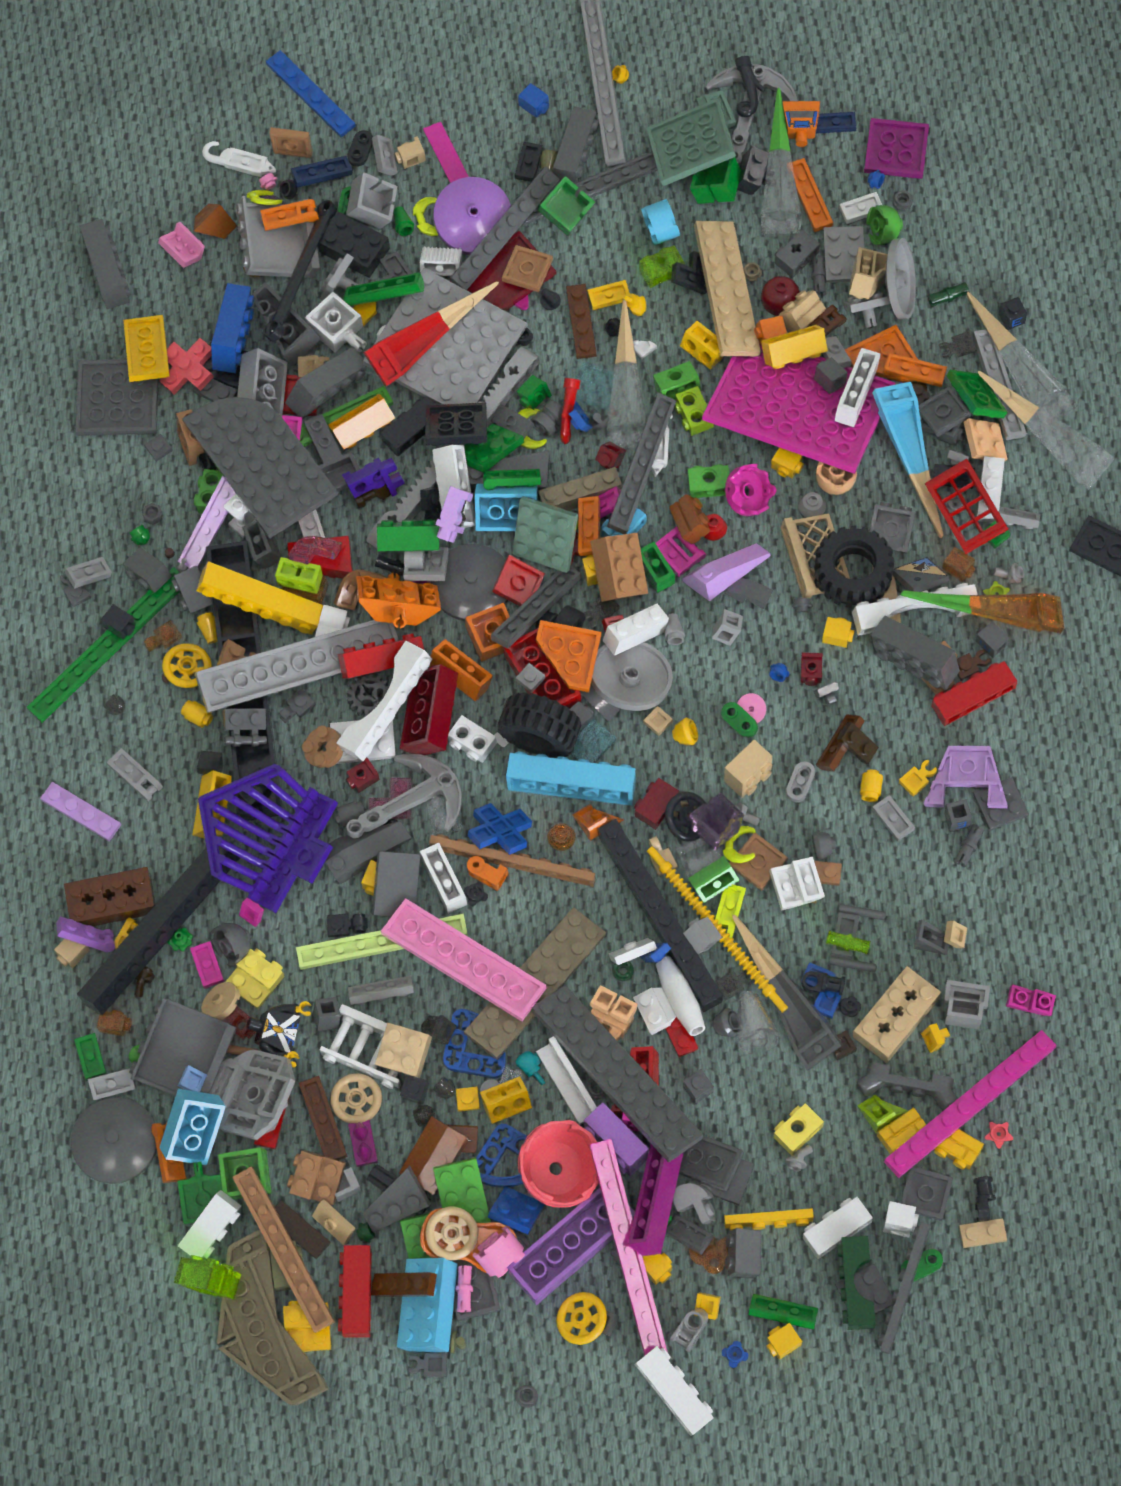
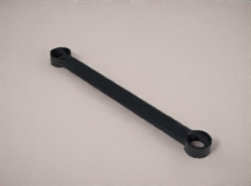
[263,200,337,342]

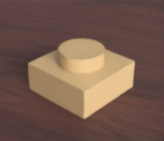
[643,706,673,736]
[944,921,967,948]

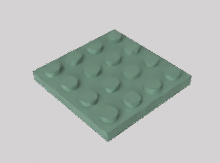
[647,98,736,186]

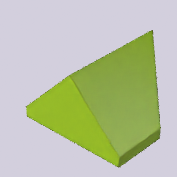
[857,1094,909,1133]

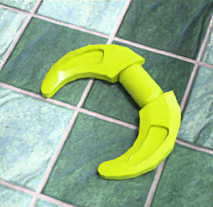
[247,190,282,205]
[413,197,438,236]
[518,408,547,449]
[722,826,756,863]

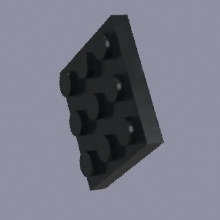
[425,402,487,446]

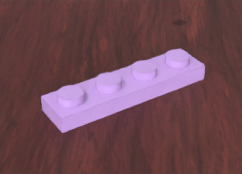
[40,782,121,842]

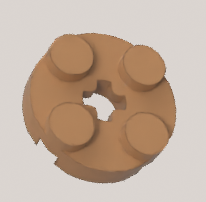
[302,725,343,768]

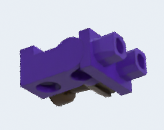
[342,457,405,509]

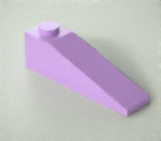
[682,543,770,601]

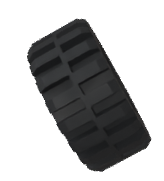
[814,525,894,608]
[497,692,582,758]

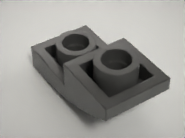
[725,578,773,609]
[580,684,621,721]

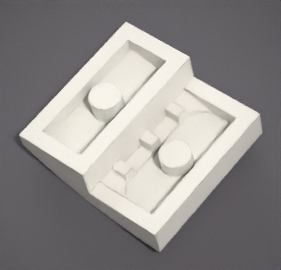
[769,857,825,911]

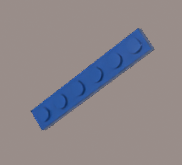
[266,50,356,137]

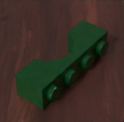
[837,1236,875,1330]

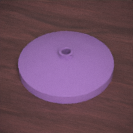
[433,177,511,255]

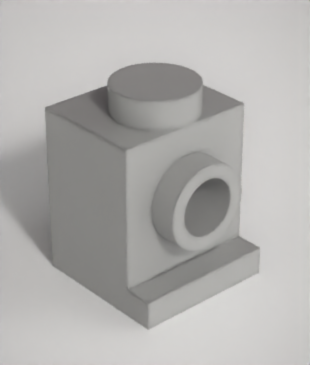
[712,609,743,646]

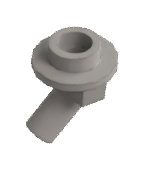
[993,563,1024,583]
[729,803,760,826]
[785,1145,813,1171]

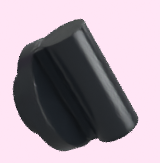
[541,288,561,310]

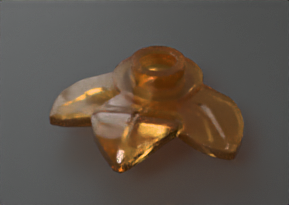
[689,1236,728,1274]

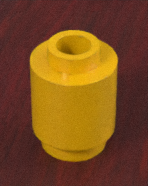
[181,700,213,728]
[860,769,883,802]

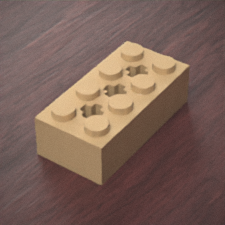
[853,966,941,1063]

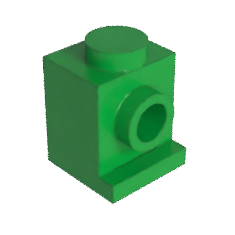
[516,375,552,410]

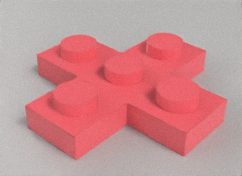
[159,338,214,395]

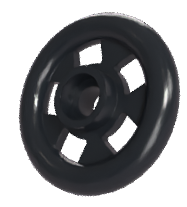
[665,792,711,842]

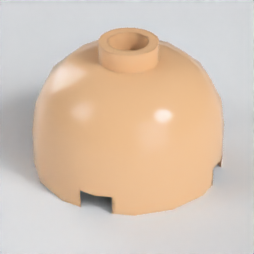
[816,461,857,495]

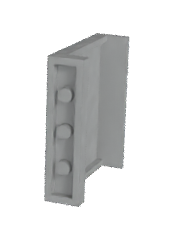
[236,196,320,278]

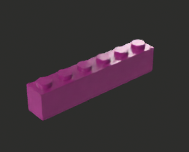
[628,1144,683,1256]

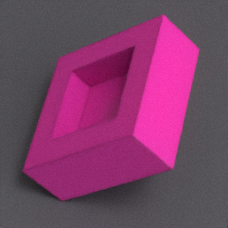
[239,898,264,927]

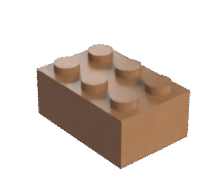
[590,533,649,602]

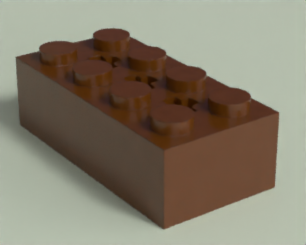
[64,867,156,926]

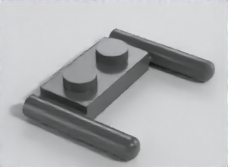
[829,904,886,972]

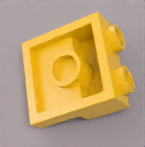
[283,1301,331,1352]

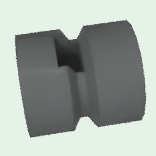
[530,399,563,438]

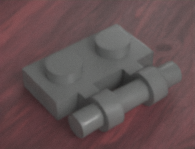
[223,709,267,747]

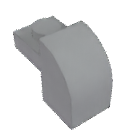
[673,1183,716,1225]

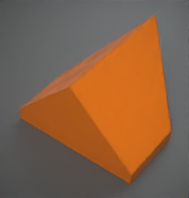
[573,804,624,841]

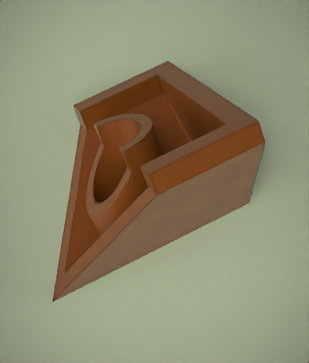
[194,203,237,239]

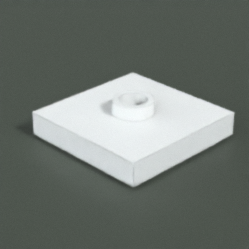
[609,938,657,965]

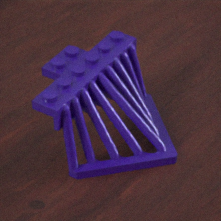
[198,764,338,913]

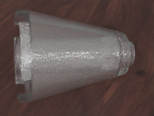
[737,991,780,1054]

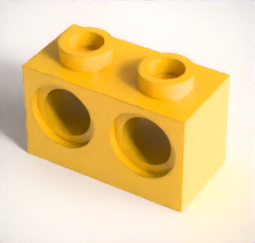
[680,321,723,370]
[480,1076,532,1124]

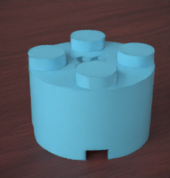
[641,199,680,245]

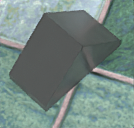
[914,920,948,955]

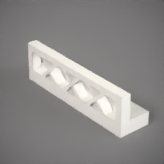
[536,1036,597,1125]

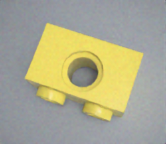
[774,1103,824,1156]

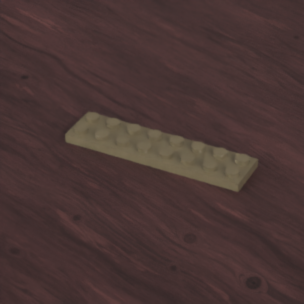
[464,907,606,1060]

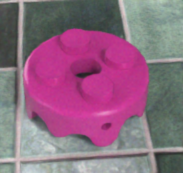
[725,464,776,516]

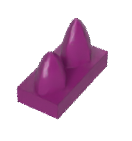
[348,1120,378,1167]

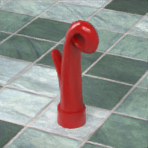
[560,378,581,444]

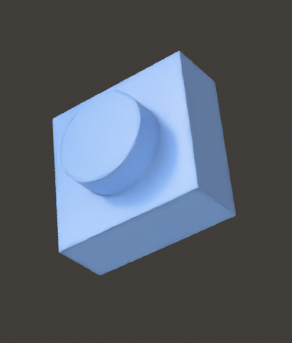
[178,1065,207,1092]

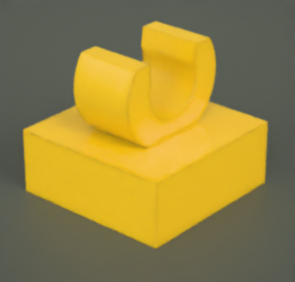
[921,1023,950,1053]

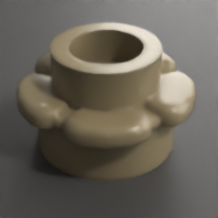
[743,262,762,282]

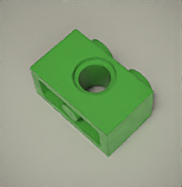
[653,361,701,400]
[688,464,729,498]

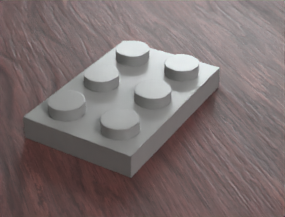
[823,226,864,283]

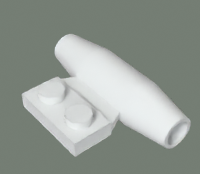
[633,956,705,1036]

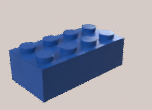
[211,283,254,373]

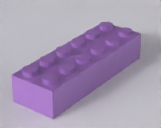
[507,1188,635,1305]

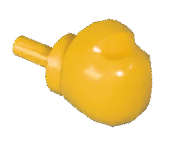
[621,293,647,316]

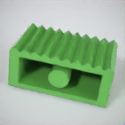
[688,856,739,903]

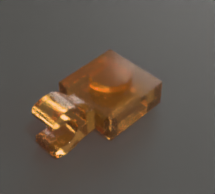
[144,620,182,652]

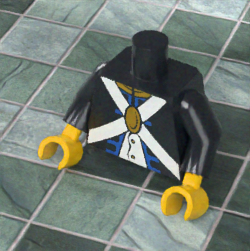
[246,1001,312,1068]

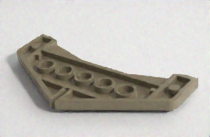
[217,1229,329,1406]

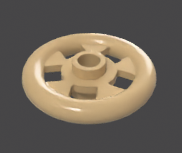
[330,1073,382,1123]
[425,1206,478,1260]

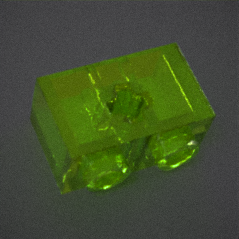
[639,245,685,288]

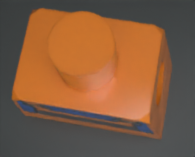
[783,101,820,147]

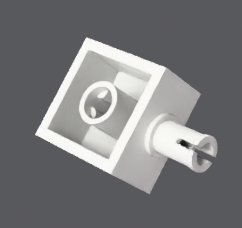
[305,292,367,352]

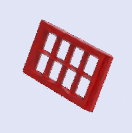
[924,458,1009,554]

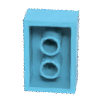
[475,484,538,531]
[159,1089,226,1165]

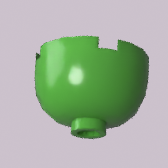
[866,205,903,245]

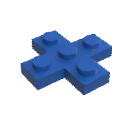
[468,803,532,855]

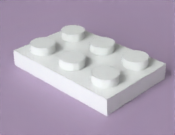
[330,720,396,764]

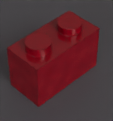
[634,778,680,830]

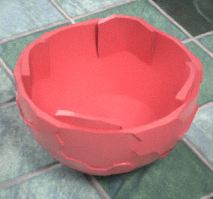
[518,1120,599,1207]

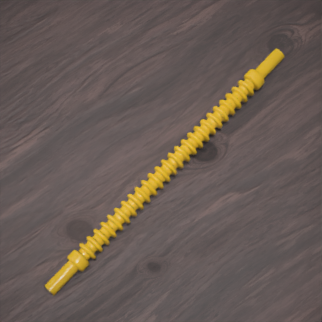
[647,846,788,1013]

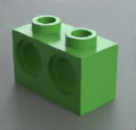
[194,469,223,514]

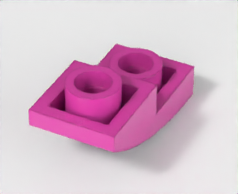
[1006,985,1056,1016]

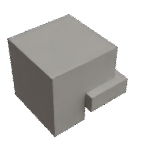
[944,980,990,1029]

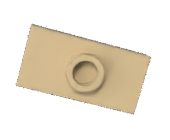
[312,1200,355,1245]

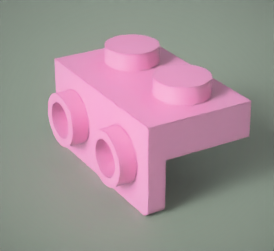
[158,222,205,268]

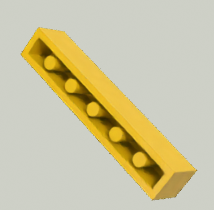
[196,561,323,634]

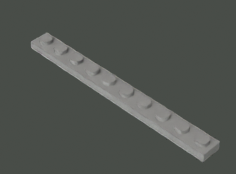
[580,0,626,167]

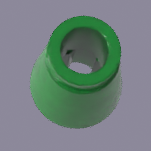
[393,207,414,236]

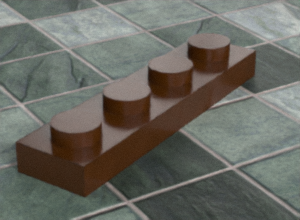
[566,284,597,359]
[299,1076,348,1160]
[371,1272,437,1297]

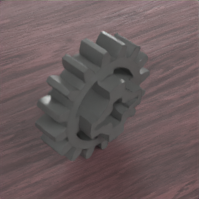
[347,673,389,716]

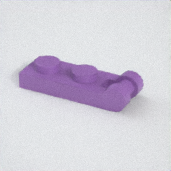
[56,916,115,952]

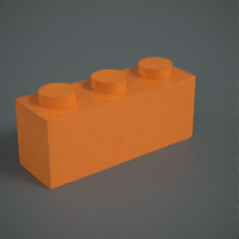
[429,639,493,701]

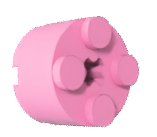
[473,1227,525,1278]

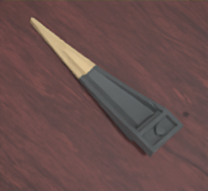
[732,915,843,1070]

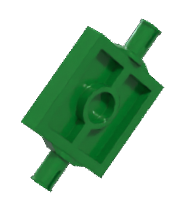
[177,1161,223,1224]

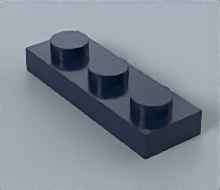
[290,156,353,188]

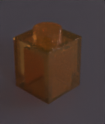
[942,547,976,582]

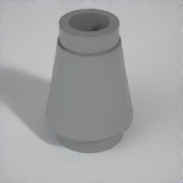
[665,613,685,646]

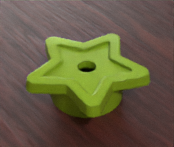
[983,581,1010,605]

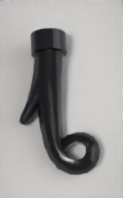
[735,56,765,117]

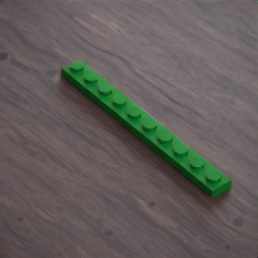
[27,567,180,723]

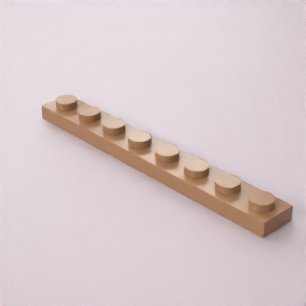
[429,834,596,887]
[232,1166,335,1333]

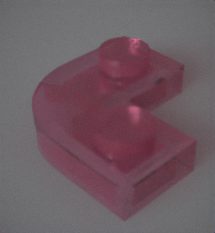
[289,536,342,565]

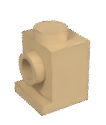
[394,136,426,169]

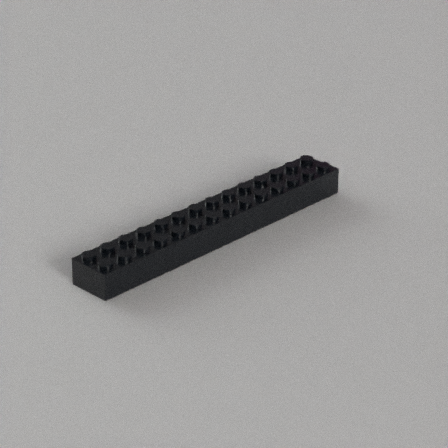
[206,541,283,821]

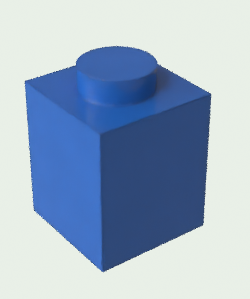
[518,83,549,118]

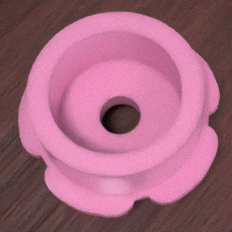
[259,173,277,190]

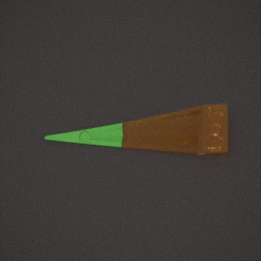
[900,591,1064,634]

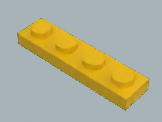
[724,1208,814,1231]

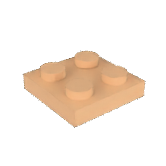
[964,418,1007,461]

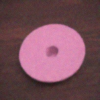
[737,693,766,724]

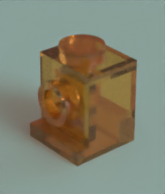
[97,1010,132,1037]

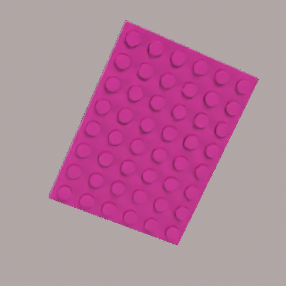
[702,339,896,474]

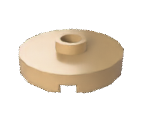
[201,982,240,1020]

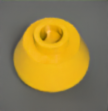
[672,717,698,746]

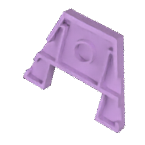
[924,746,1008,808]

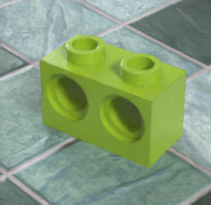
[674,386,714,436]
[275,557,323,594]

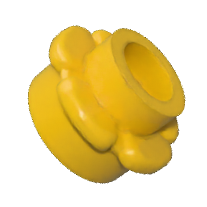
[612,65,629,84]

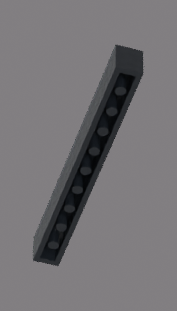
[598,819,723,1012]
[77,846,240,1015]

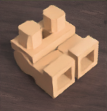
[590,985,638,1041]

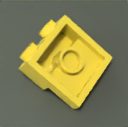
[226,948,285,1009]

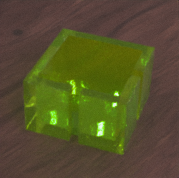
[174,1255,241,1300]

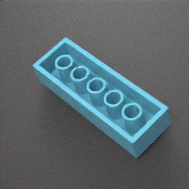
[506,751,636,806]

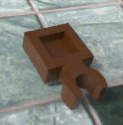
[957,650,990,681]

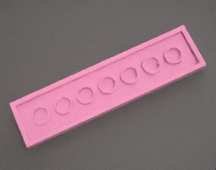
[381,898,547,1022]

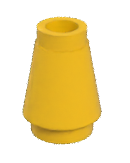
[197,612,218,644]

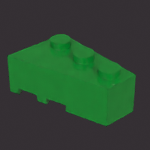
[377,519,439,551]

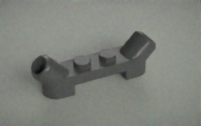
[857,1063,958,1111]

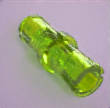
[826,930,871,954]

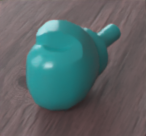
[515,1051,546,1086]

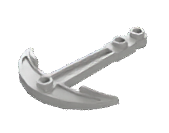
[706,64,798,165]
[346,754,462,838]

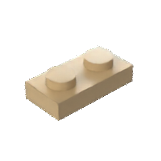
[959,1218,1007,1248]

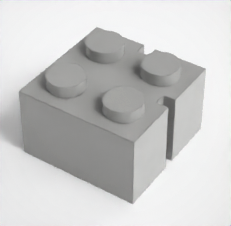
[346,172,398,229]

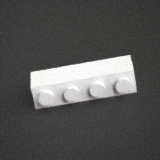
[835,348,881,427]
[433,445,476,528]
[634,1346,713,1436]

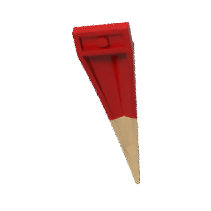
[363,282,499,386]

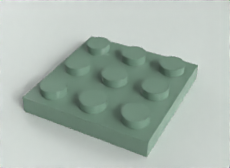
[512,496,578,573]

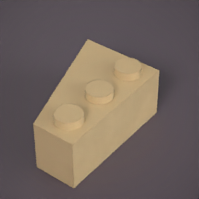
[849,247,888,299]

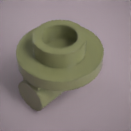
[449,1331,466,1354]

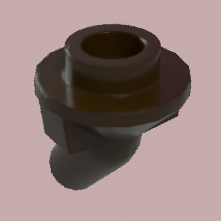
[134,966,155,997]

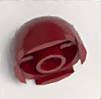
[761,276,800,316]

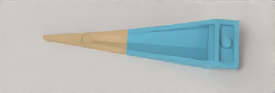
[872,382,943,538]

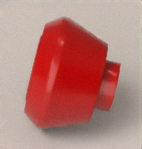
[704,514,727,541]

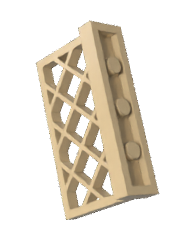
[780,514,850,598]

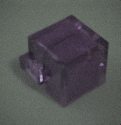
[688,792,744,851]

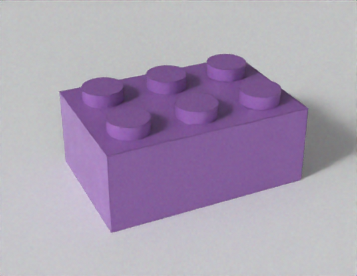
[584,1103,649,1176]

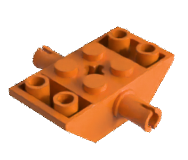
[356,573,441,628]

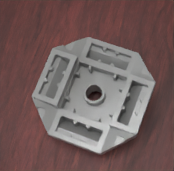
[209,1049,295,1140]

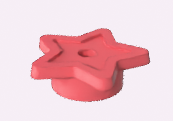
[985,1122,1013,1149]

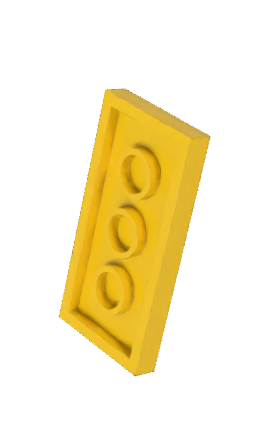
[123,315,170,382]

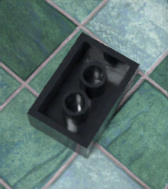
[318,212,390,278]

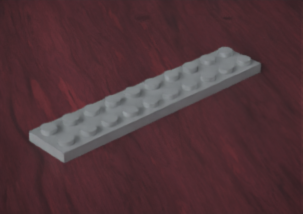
[195,620,398,713]

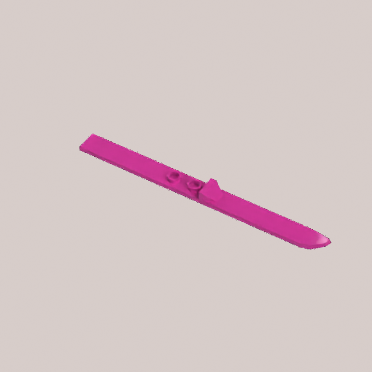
[423,121,529,310]

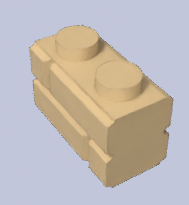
[779,290,826,332]

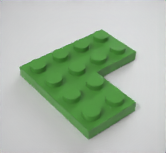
[400,1157,491,1259]

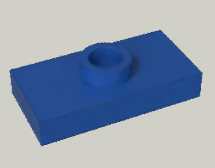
[641,943,671,963]

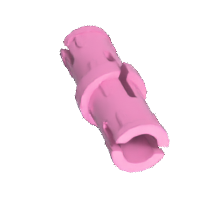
[455,1265,473,1312]

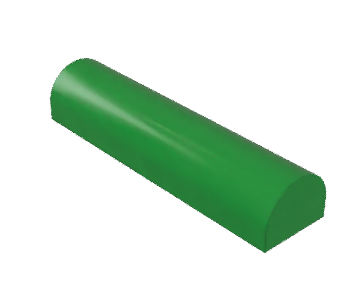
[343,272,424,307]

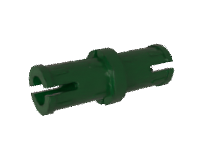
[927,282,969,307]

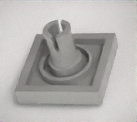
[320,254,360,300]
[843,291,891,328]

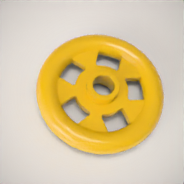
[162,643,212,688]
[556,1292,607,1345]

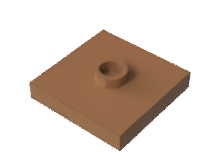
[269,127,313,158]
[502,245,553,292]
[729,833,788,891]

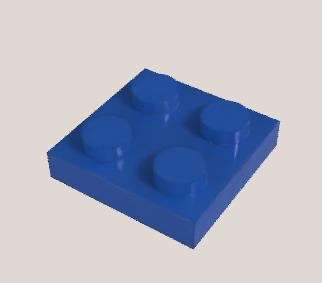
[488,1186,545,1235]

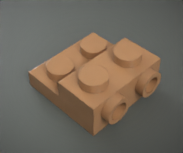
[176,409,204,466]
[287,1150,346,1205]

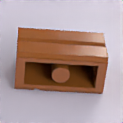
[669,494,710,544]

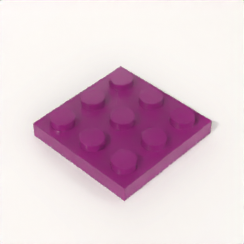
[864,118,929,179]

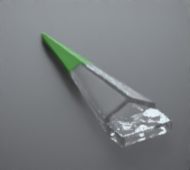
[761,87,801,238]

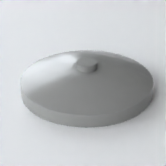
[884,238,916,319]
[591,642,673,711]

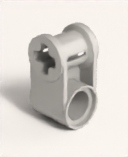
[670,1308,708,1353]

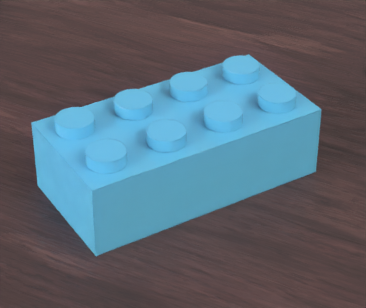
[397,1258,458,1353]

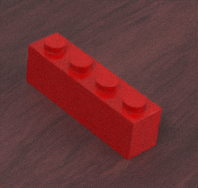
[337,633,424,678]
[931,661,1017,726]
[338,1245,372,1338]

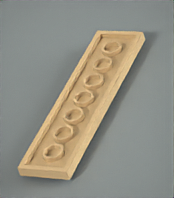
[694,221,761,356]

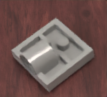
[403,547,449,581]

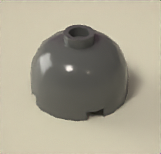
[211,923,251,966]

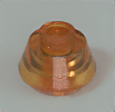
[547,823,576,851]

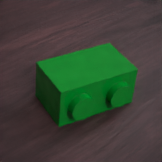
[640,542,675,593]

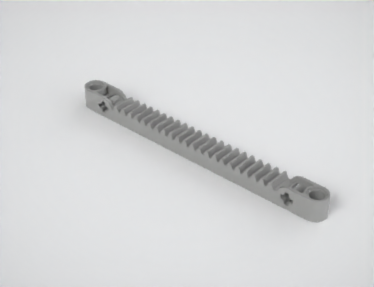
[367,347,540,553]

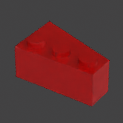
[287,536,353,579]

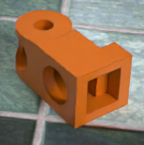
[467,856,509,891]

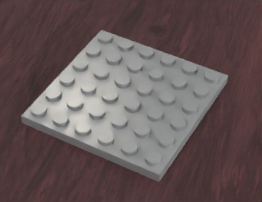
[363,268,527,405]

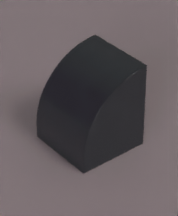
[197,750,223,775]

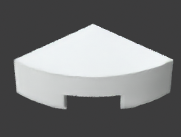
[633,340,657,360]

